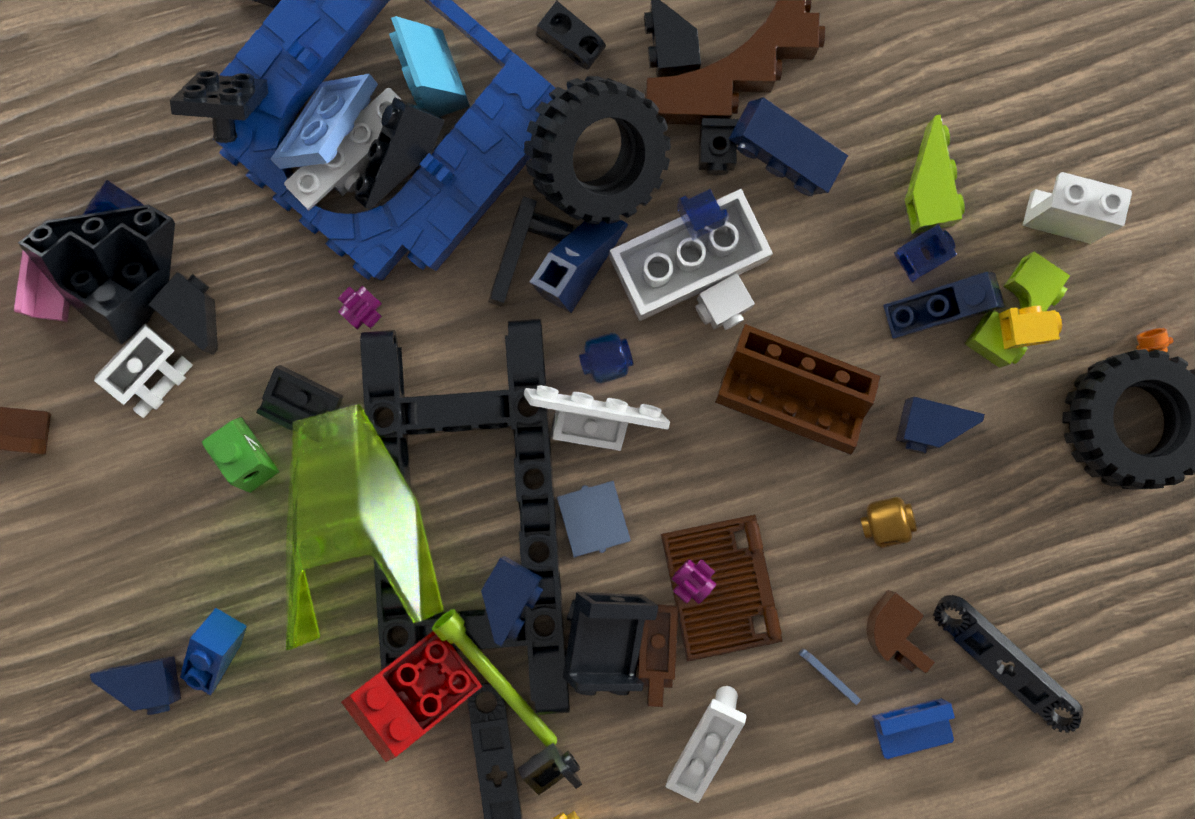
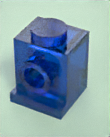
[894,224,957,282]

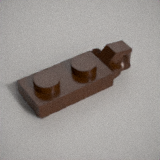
[638,604,678,707]

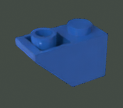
[180,608,247,696]

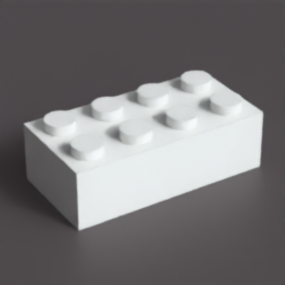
[609,189,773,321]

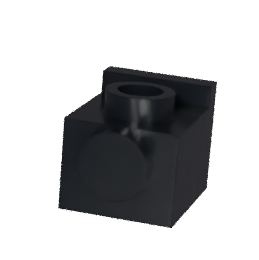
[699,118,738,175]

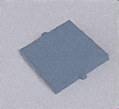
[557,481,631,557]

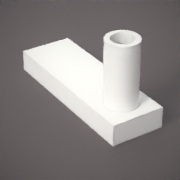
[666,686,746,803]

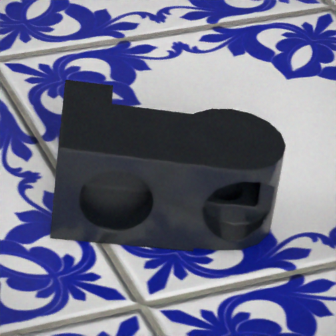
[536,0,606,70]

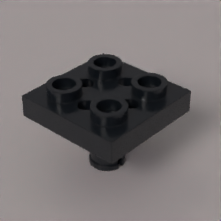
[170,70,268,143]

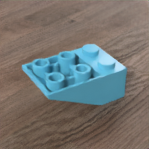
[389,16,470,117]

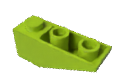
[905,115,965,234]

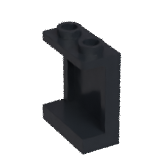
[563,592,658,696]

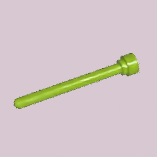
[432,609,557,747]

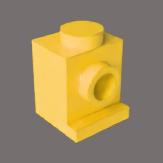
[999,306,1062,349]

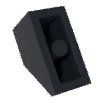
[149,272,218,355]

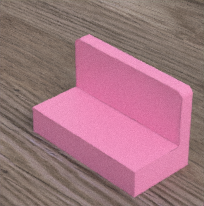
[14,250,70,322]

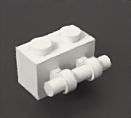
[94,324,193,418]

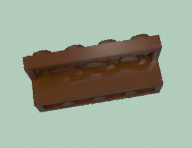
[715,324,881,455]

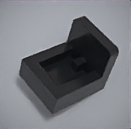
[517,743,582,795]

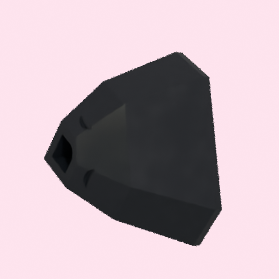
[18,204,175,345]

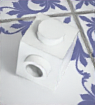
[695,273,755,330]

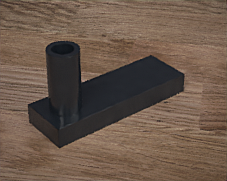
[488,196,573,306]

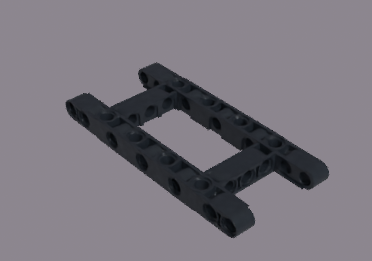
[360,319,570,715]

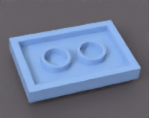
[271,74,378,169]

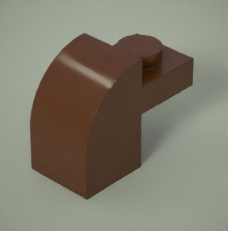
[866,590,935,674]

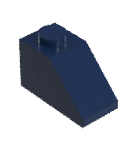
[896,397,985,454]
[90,656,181,715]

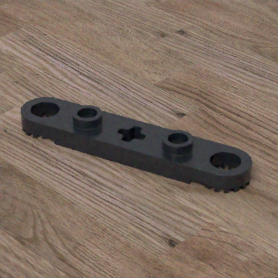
[933,595,1083,733]
[468,682,523,819]

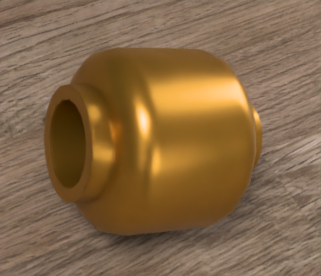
[861,497,917,548]

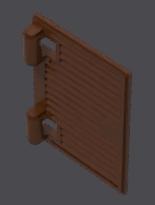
[661,514,783,662]

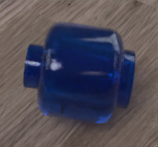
[579,333,634,384]

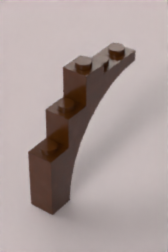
[645,0,825,125]

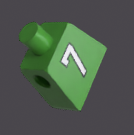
[202,417,280,493]

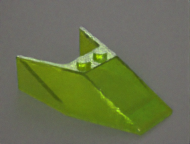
[286,404,444,651]

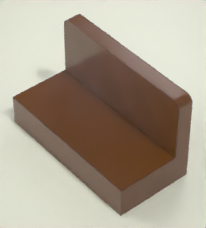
[0,407,51,454]

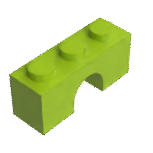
[965,251,1070,368]

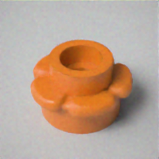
[1136,328,1173,352]

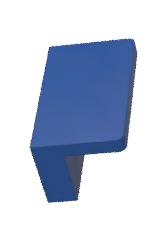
[872,698,955,759]

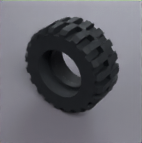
[524,76,671,224]
[1062,349,1195,490]

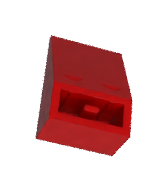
[341,631,482,762]

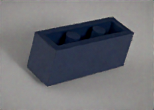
[729,97,848,196]

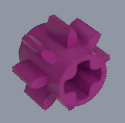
[337,285,382,330]
[671,559,716,604]

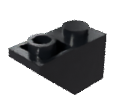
[644,0,701,77]

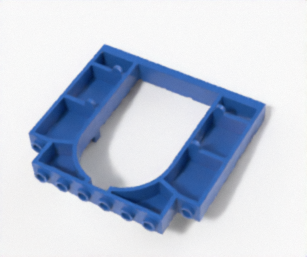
[213,0,555,281]

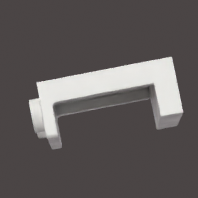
[1022,172,1132,244]

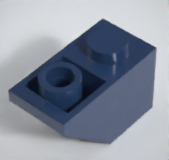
[481,556,543,646]

